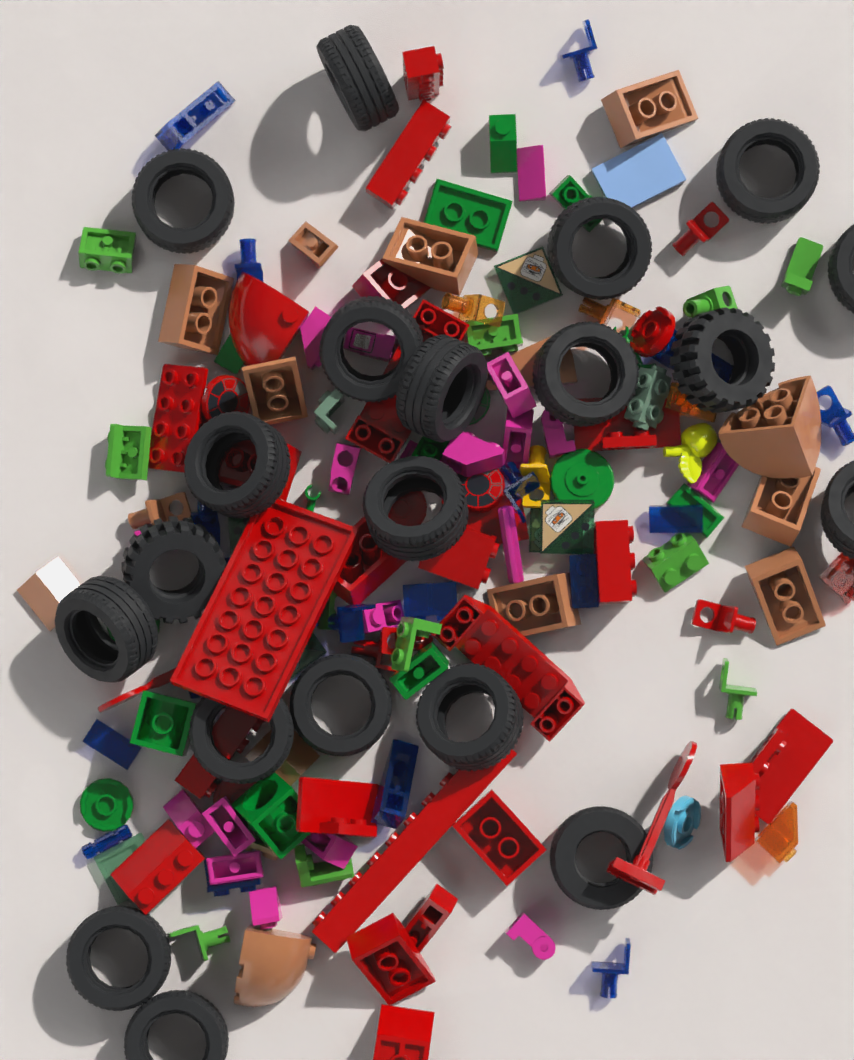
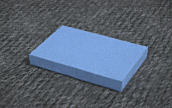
[591,133,686,208]

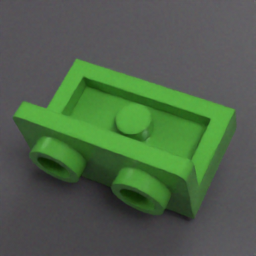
[466,314,523,357]
[105,424,152,480]
[642,530,709,592]

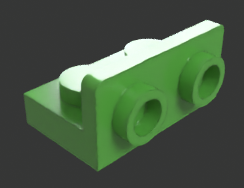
[78,227,136,274]

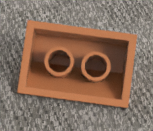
[158,264,234,355]

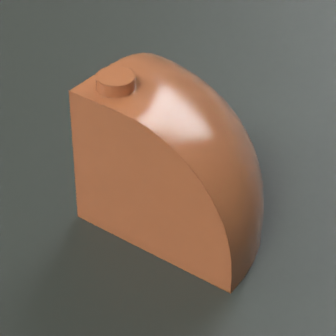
[718,375,822,478]
[234,925,317,1007]

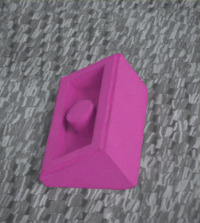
[517,145,546,202]
[687,442,739,503]
[206,850,264,886]

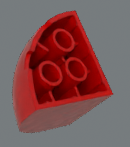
[229,272,309,366]

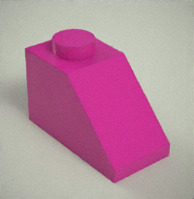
[487,352,537,419]
[502,408,534,469]
[163,789,215,848]
[202,796,256,857]
[301,833,358,869]

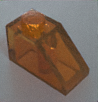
[755,801,798,863]

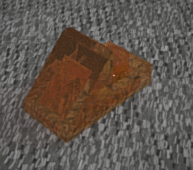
[665,382,717,423]

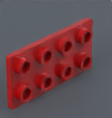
[148,364,208,473]
[574,394,681,451]
[749,709,833,824]
[296,777,379,838]

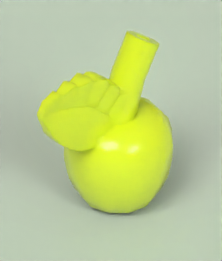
[663,423,718,484]

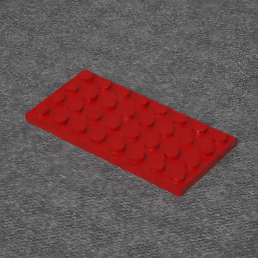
[170,499,360,722]

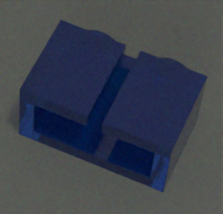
[403,582,457,621]

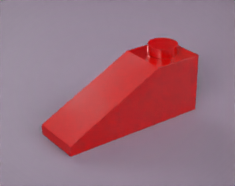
[404,884,458,952]

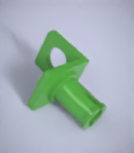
[683,286,738,318]
[719,658,757,720]
[167,925,230,961]

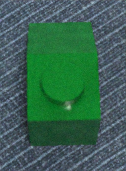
[488,114,517,173]
[389,641,449,700]

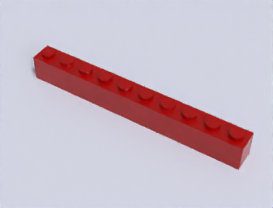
[312,749,517,954]

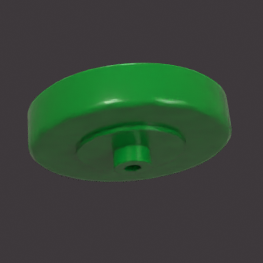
[550,449,614,513]

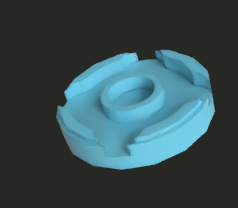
[664,795,701,850]

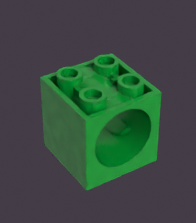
[130,690,198,756]
[231,772,310,860]

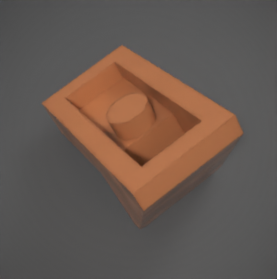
[288,221,338,269]

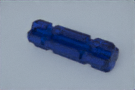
[81,824,133,859]

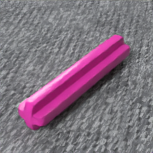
[498,506,524,584]

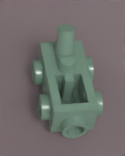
[624,365,672,431]

